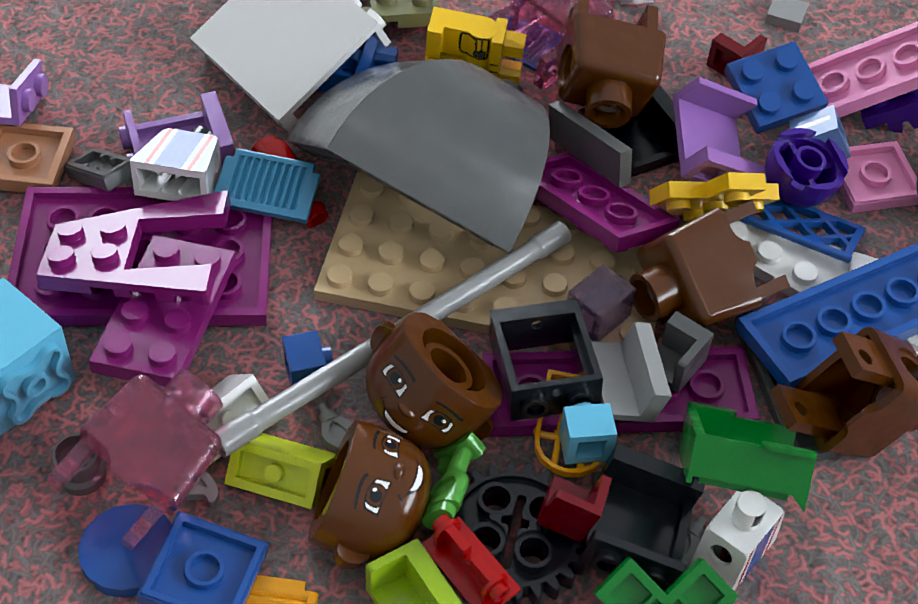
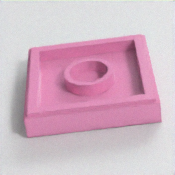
[839,141,918,213]

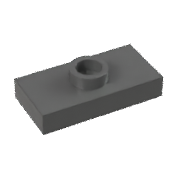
[64,148,132,191]

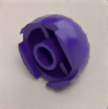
[765,128,849,208]

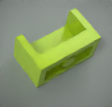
[366,538,462,604]

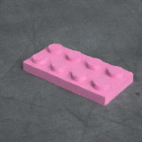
[808,22,918,118]

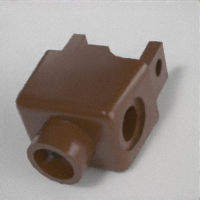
[557,0,666,128]
[628,200,790,327]
[769,327,918,457]

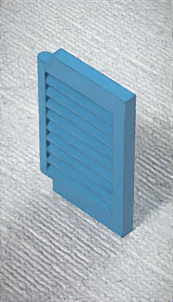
[214,148,321,224]

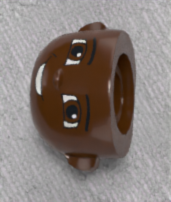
[366,312,503,449]
[308,420,431,569]

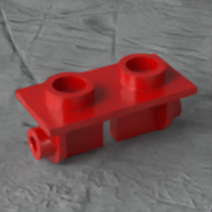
[421,514,521,604]

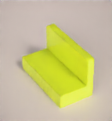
[224,433,336,509]

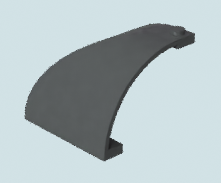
[285,59,550,253]

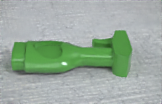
[422,431,486,530]

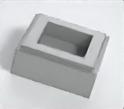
[765,0,810,33]

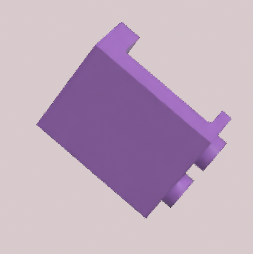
[118,91,235,169]

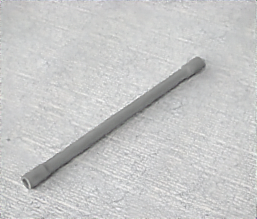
[209,221,571,458]

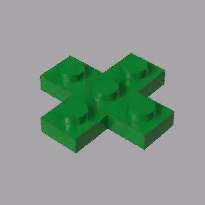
[593,557,739,604]

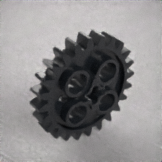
[454,461,585,604]

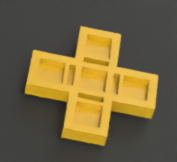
[649,172,780,221]

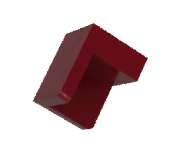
[706,33,767,78]
[536,474,612,543]

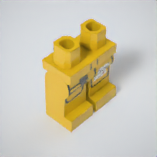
[425,7,527,85]

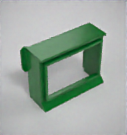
[678,401,818,512]

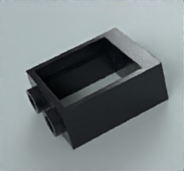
[490,299,603,421]

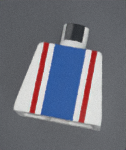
[130,126,221,201]
[688,490,785,591]

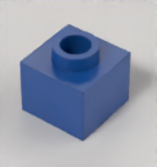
[282,330,333,386]

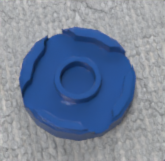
[78,504,171,598]

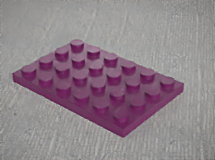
[7,187,273,326]

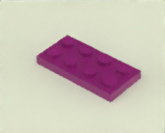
[535,153,680,253]
[89,235,236,391]

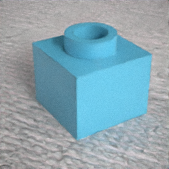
[559,403,617,464]

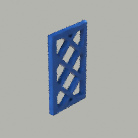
[739,199,866,264]

